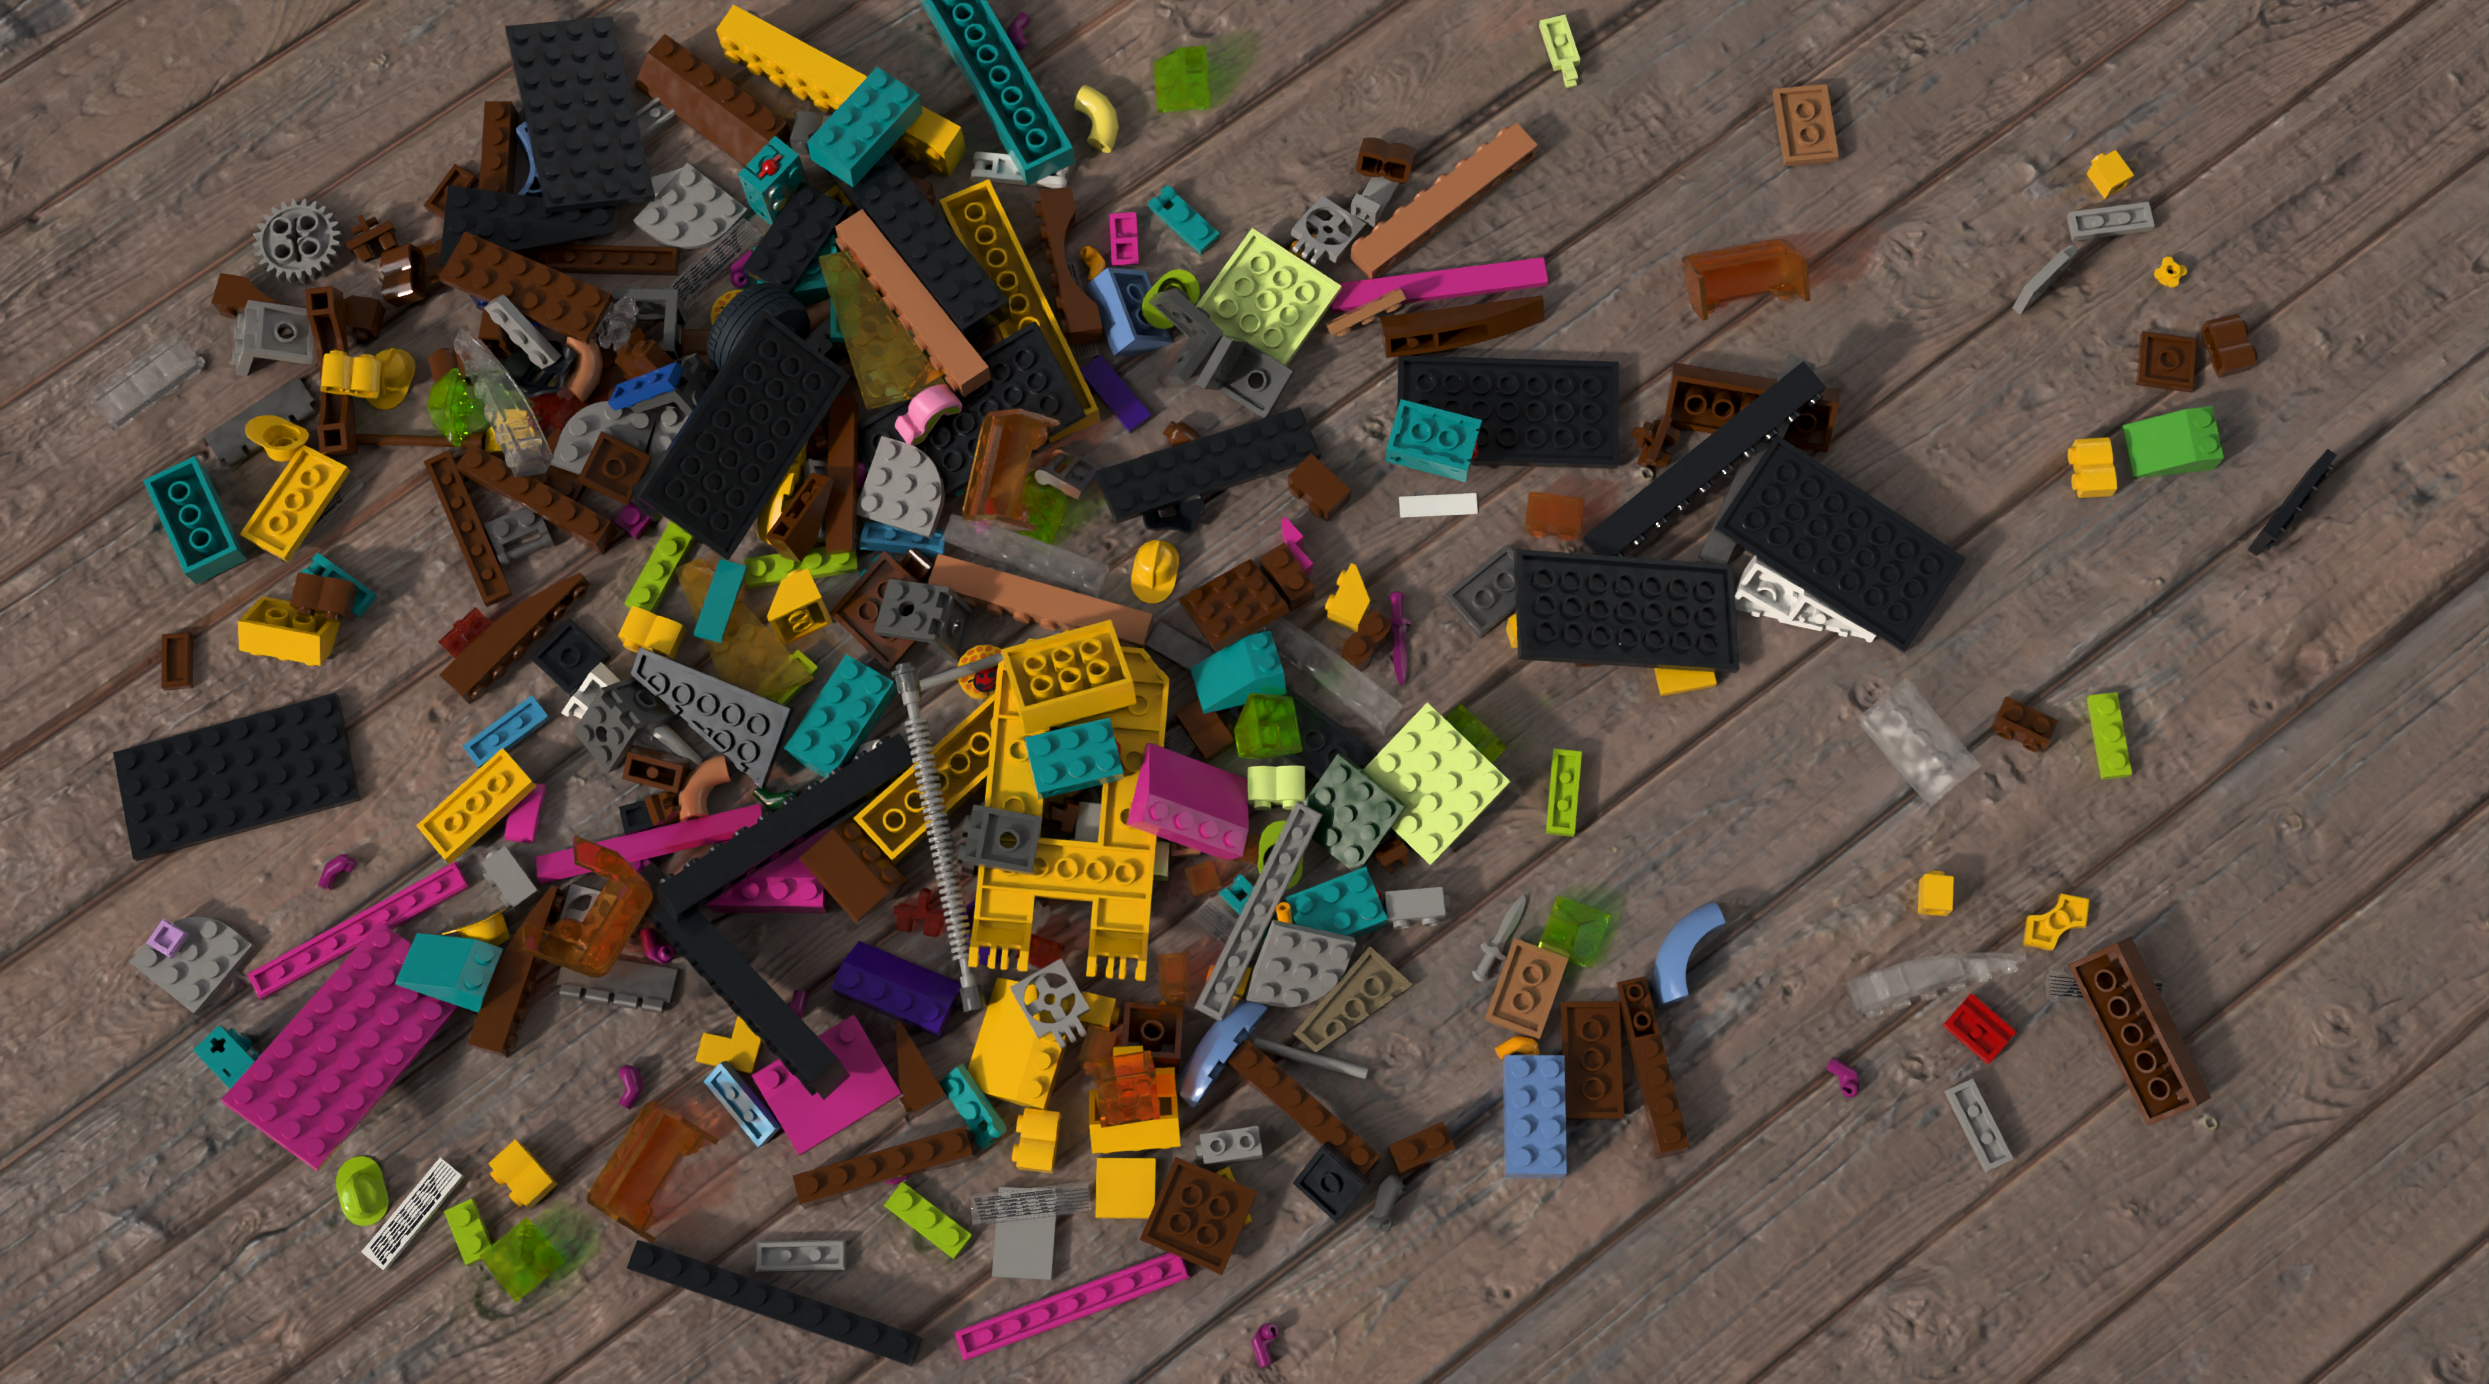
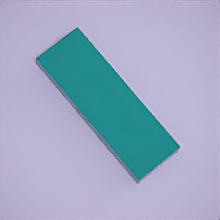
[694,559,747,643]

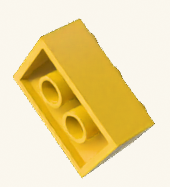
[767,568,833,647]
[238,596,341,666]
[1089,1088,1181,1154]

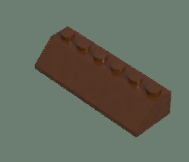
[635,34,791,168]
[1664,363,1839,453]
[2068,936,2211,1126]

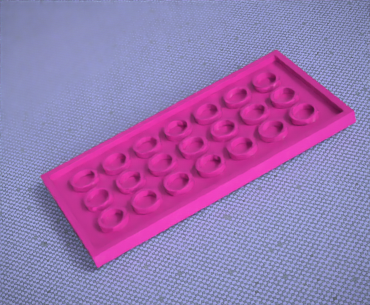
[221,922,460,1172]

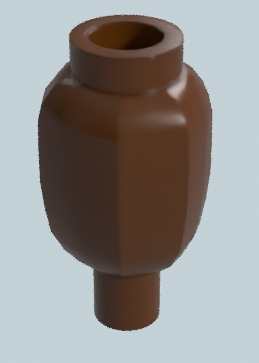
[1163,421,1201,447]

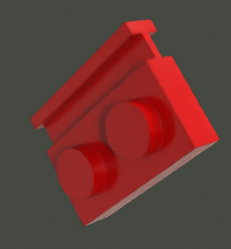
[1942,993,2017,1065]

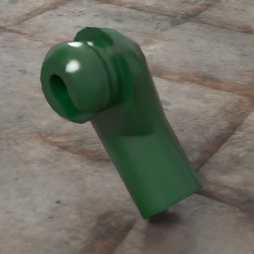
[753,787,796,812]

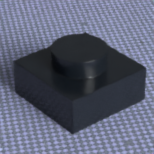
[619,800,655,835]

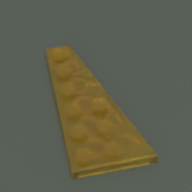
[819,250,947,410]
[675,557,814,699]

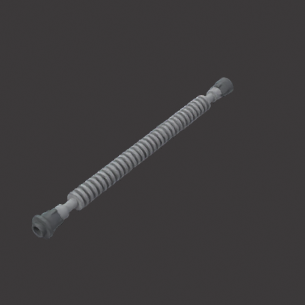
[891,662,987,1012]

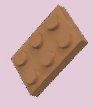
[1772,84,1839,166]
[1484,938,1569,1041]

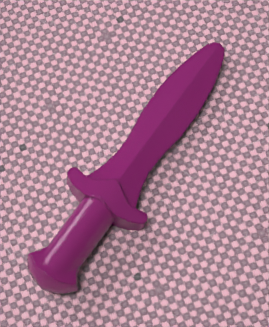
[1388,591,1412,685]

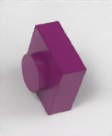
[613,501,652,540]

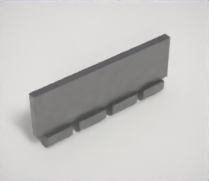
[204,377,316,467]
[557,950,679,1014]

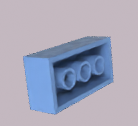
[1503,1055,1567,1179]

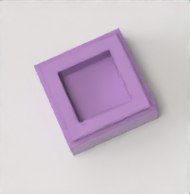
[146,919,190,959]

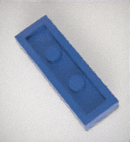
[608,362,684,411]

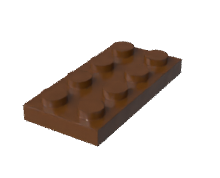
[1560,1001,1624,1120]

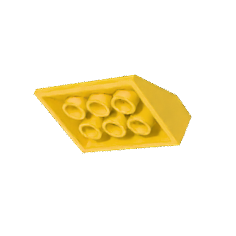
[1001,619,1137,734]
[967,977,1075,1110]

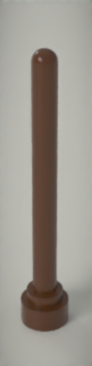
[356,431,486,451]

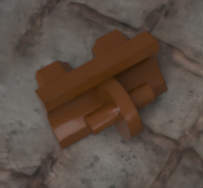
[346,214,399,263]
[1632,415,1681,468]

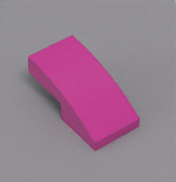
[1109,212,1139,266]
[1281,516,1313,576]
[504,783,547,844]

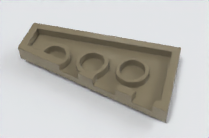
[1293,946,1413,1053]

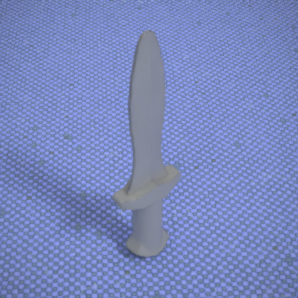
[1472,896,1526,982]

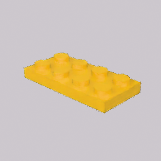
[239,445,350,562]
[416,748,537,864]

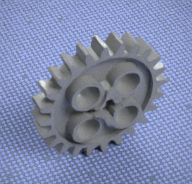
[252,199,344,284]

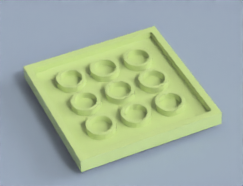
[1196,228,1342,366]
[1363,702,1511,866]

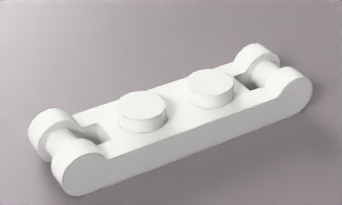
[970,152,1069,189]

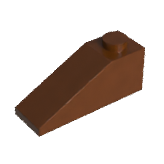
[765,473,834,562]
[895,1020,948,1117]

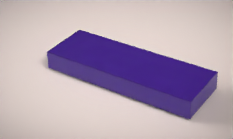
[1080,355,1151,434]

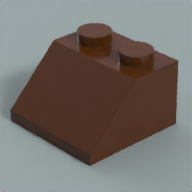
[1122,1002,1183,1074]

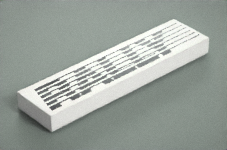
[362,1158,464,1271]

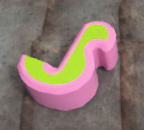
[895,384,963,446]

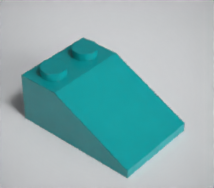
[1190,630,1286,714]
[395,933,503,1012]

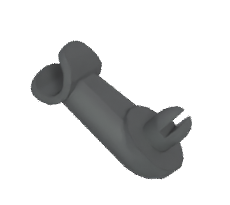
[1366,1174,1407,1232]

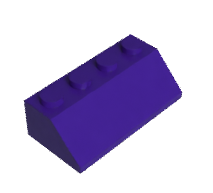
[831,941,962,1038]

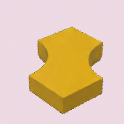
[2023,893,2090,951]

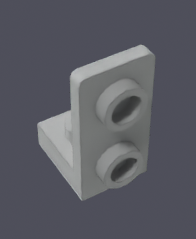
[1351,176,1399,227]

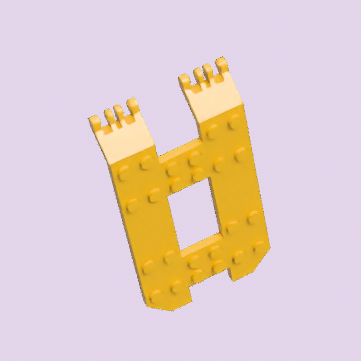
[968,639,1170,981]

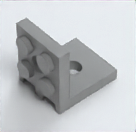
[232,300,314,376]

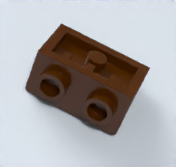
[1990,696,2059,753]

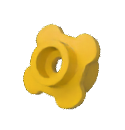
[2154,257,2187,288]

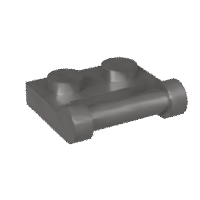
[1034,446,1101,500]
[484,507,555,568]

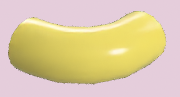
[1074,85,1119,153]

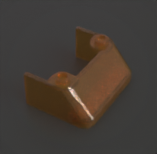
[1681,239,1810,321]
[962,408,1060,531]
[521,835,653,978]
[587,1101,718,1243]

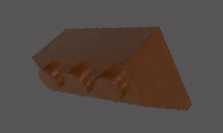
[799,817,907,923]

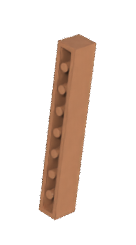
[1350,122,1538,279]
[835,209,991,397]
[928,554,1154,650]

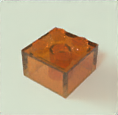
[1092,1050,1160,1128]

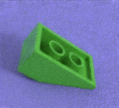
[2122,406,2224,479]

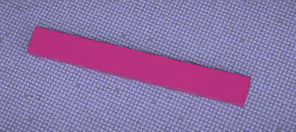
[1331,257,1548,313]
[536,804,763,884]
[247,861,471,1000]
[954,1253,1190,1361]

